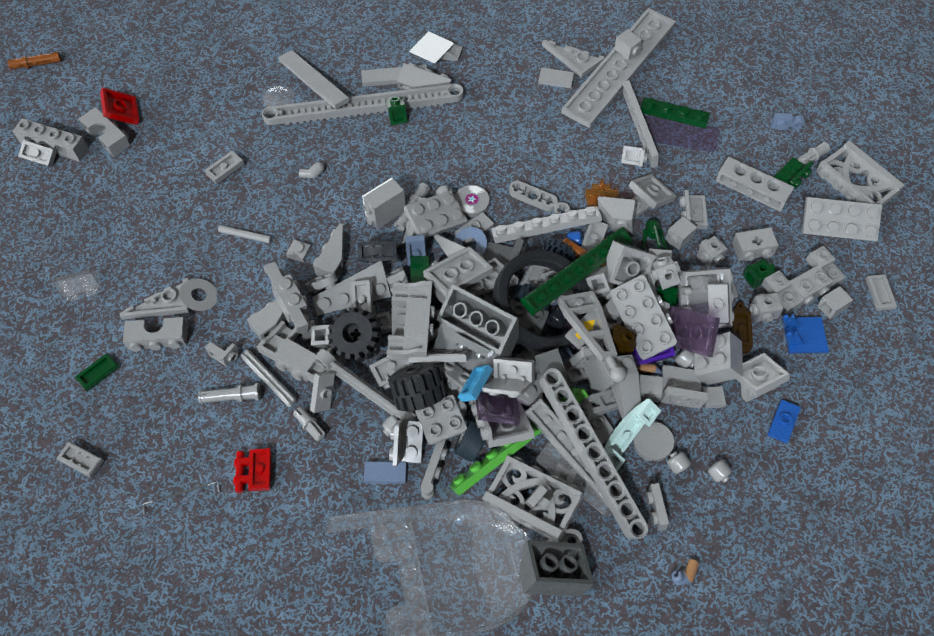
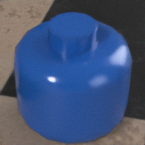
[567,231,583,247]

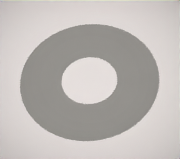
[179,278,217,311]

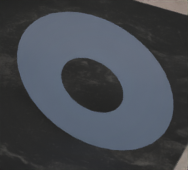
[453,227,487,255]

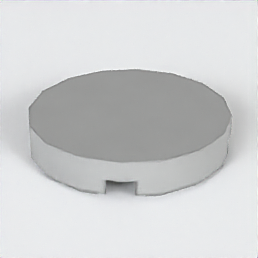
[633,422,674,461]

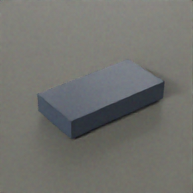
[364,462,406,484]

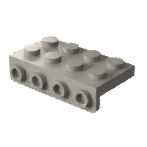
[468,391,534,448]

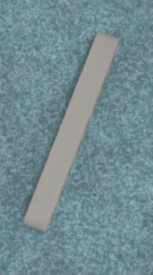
[539,368,648,540]

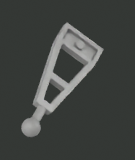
[557,291,627,383]

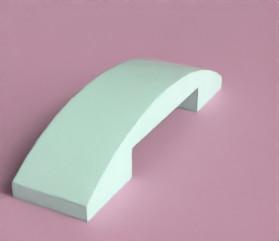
[602,399,661,471]

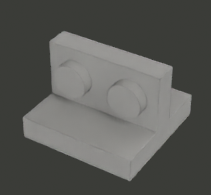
[736,353,790,402]

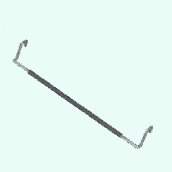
[143,482,220,515]

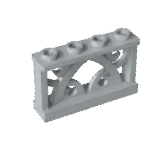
[816,141,904,206]
[482,455,583,542]

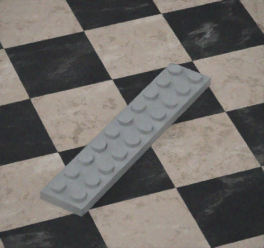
[561,8,676,128]

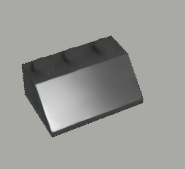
[519,540,594,597]

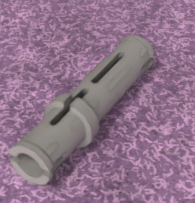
[394,183,430,231]

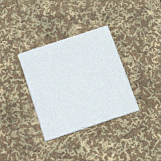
[409,31,454,63]

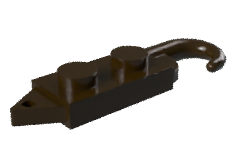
[731,301,753,354]

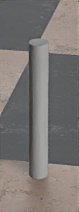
[218,225,272,244]

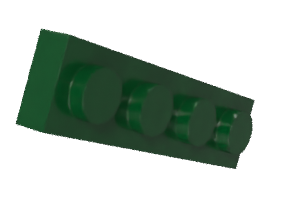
[640,97,710,129]

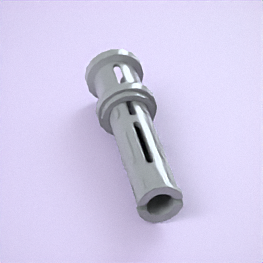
[198,383,261,404]

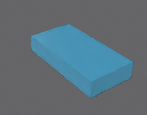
[458,365,493,402]

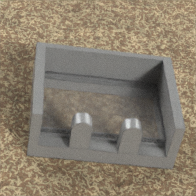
[678,268,734,331]

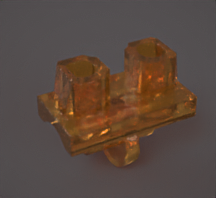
[584,179,618,207]

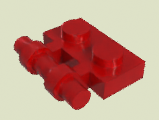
[233,448,272,493]

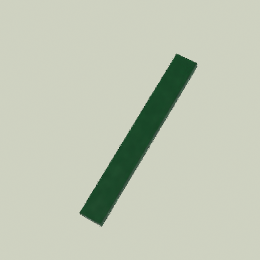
[520,227,634,316]

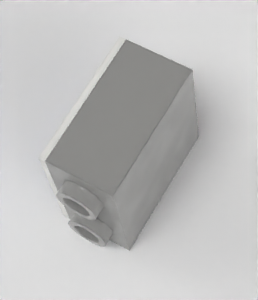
[362,178,406,229]

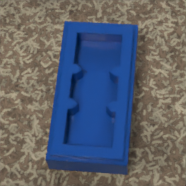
[767,399,801,444]

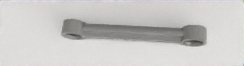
[313,349,417,421]

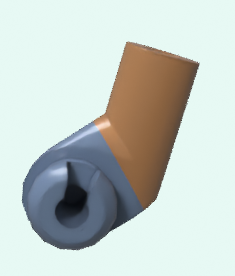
[636,364,662,377]
[671,559,699,586]

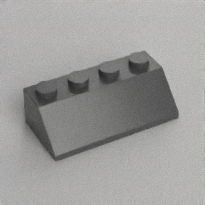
[436,284,519,355]

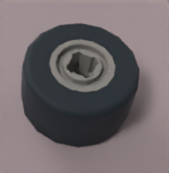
[454,421,485,462]

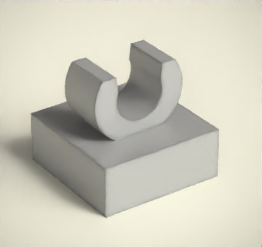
[525,485,551,510]

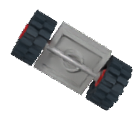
[514,239,576,311]

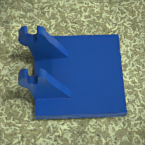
[782,314,829,354]

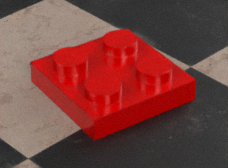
[100,87,139,125]

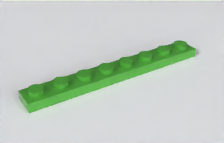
[449,387,588,496]

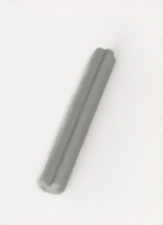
[241,350,296,407]

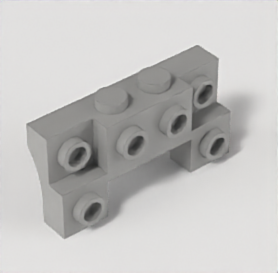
[762,246,846,315]
[264,262,316,343]
[386,281,435,360]
[257,321,346,383]

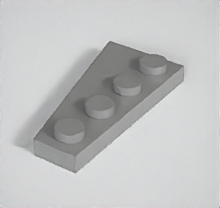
[433,258,518,304]
[313,261,391,316]

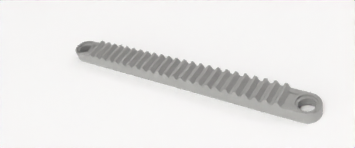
[262,84,463,125]

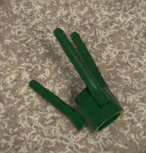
[641,220,669,250]

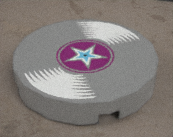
[455,185,490,217]

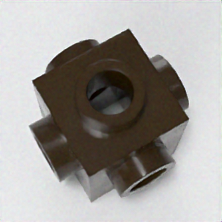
[603,324,637,356]

